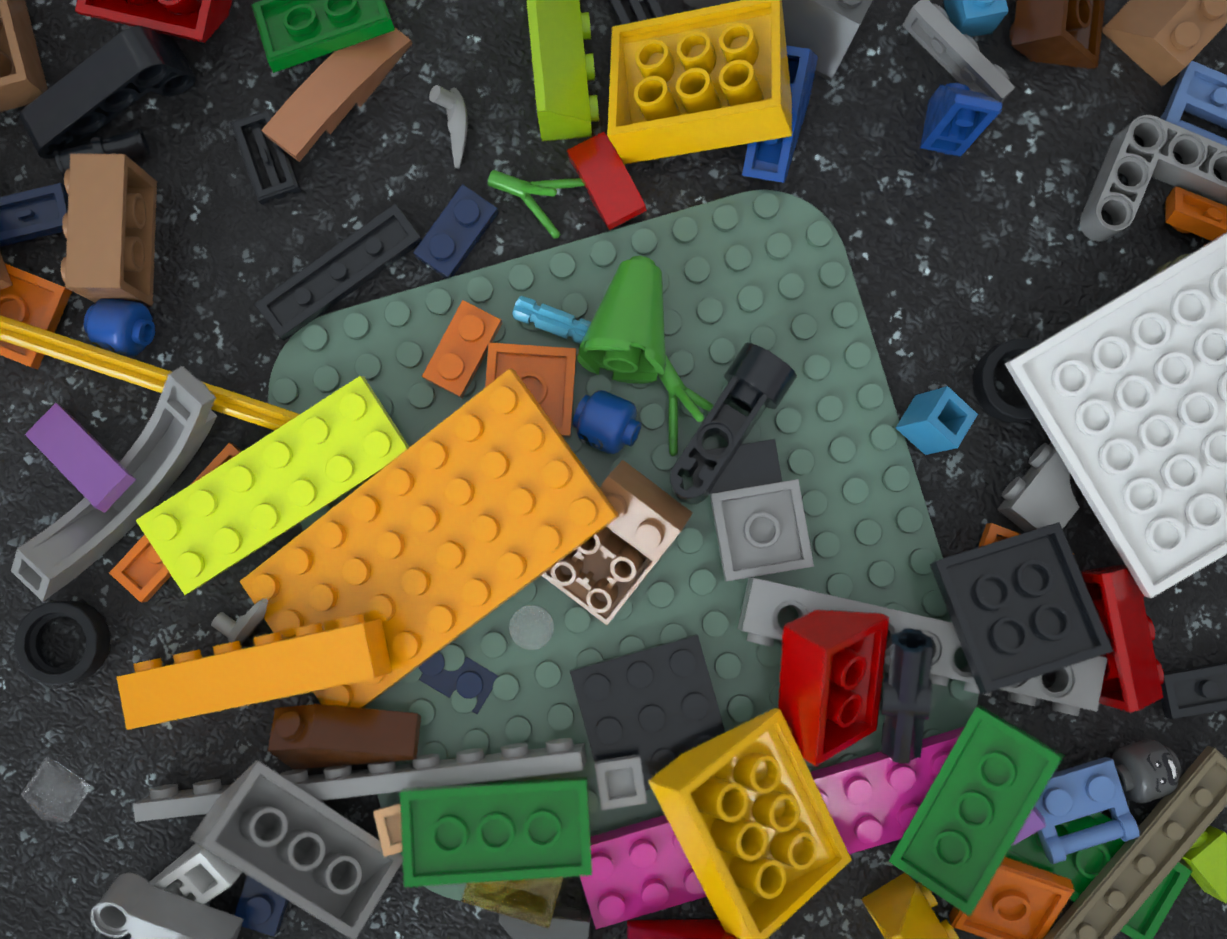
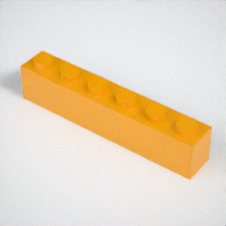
[117,614,392,730]

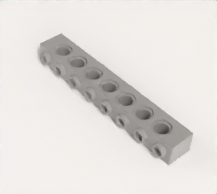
[737,578,1107,716]

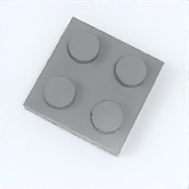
[710,479,814,581]

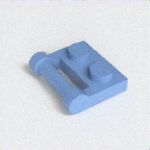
[1160,61,1227,146]
[1035,757,1139,864]

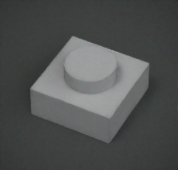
[595,754,647,810]

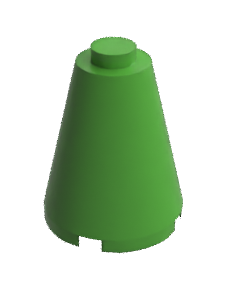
[577,256,666,384]

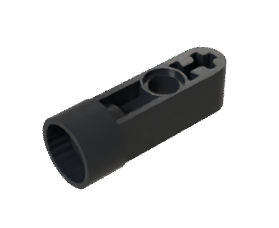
[670,343,797,505]

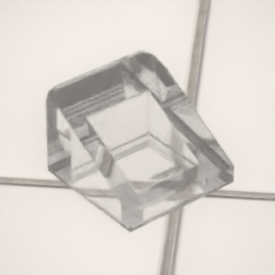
[21,757,90,823]

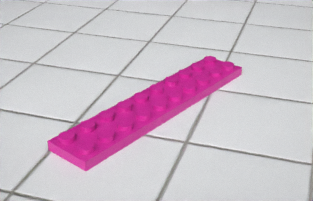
[580,727,964,929]

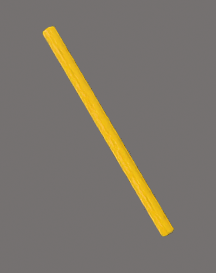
[0,315,300,431]

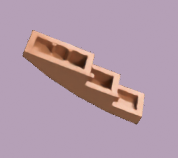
[261,27,412,162]

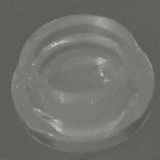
[509,605,554,650]

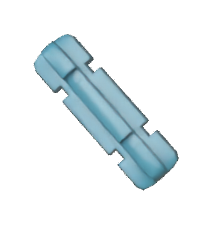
[512,296,591,344]

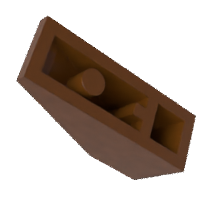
[268,704,421,770]

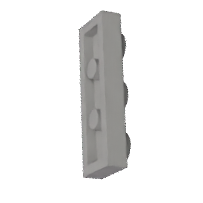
[902,0,1015,103]

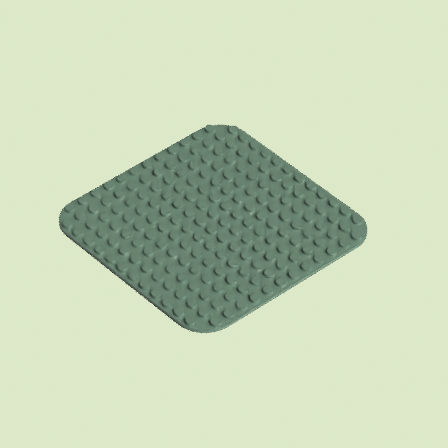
[268,190,979,902]

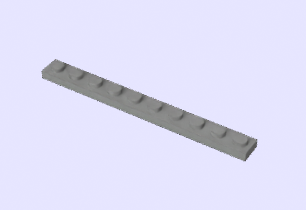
[133,738,587,822]

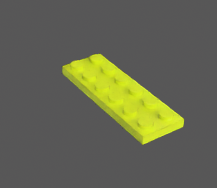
[136,376,409,595]

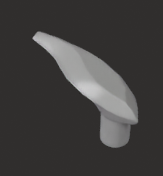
[429,85,468,169]
[211,598,268,644]

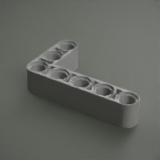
[1080,115,1227,242]

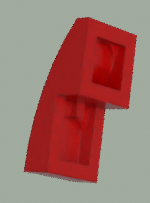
[567,131,647,230]

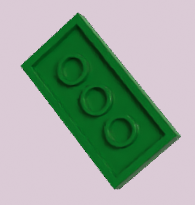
[888,705,1064,917]
[400,777,592,887]
[1006,812,1192,939]

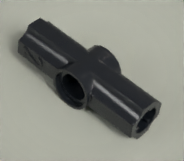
[881,628,933,764]

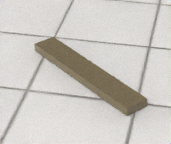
[1043,746,1227,939]

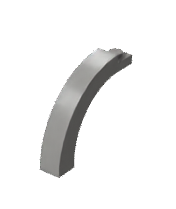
[11,366,217,602]

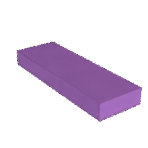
[25,403,136,513]

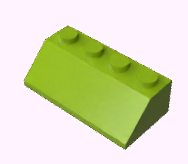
[527,0,599,141]

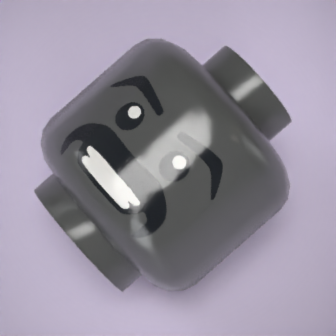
[1110,739,1181,804]

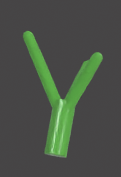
[488,170,585,238]
[658,356,714,456]

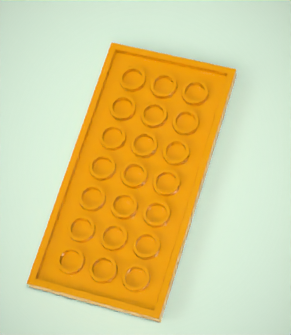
[239,369,620,708]

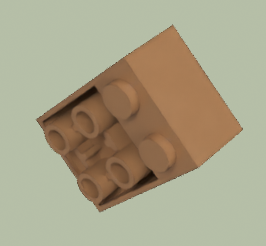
[541,460,693,625]

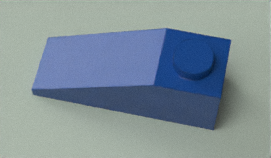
[742,45,818,183]
[920,83,1002,157]

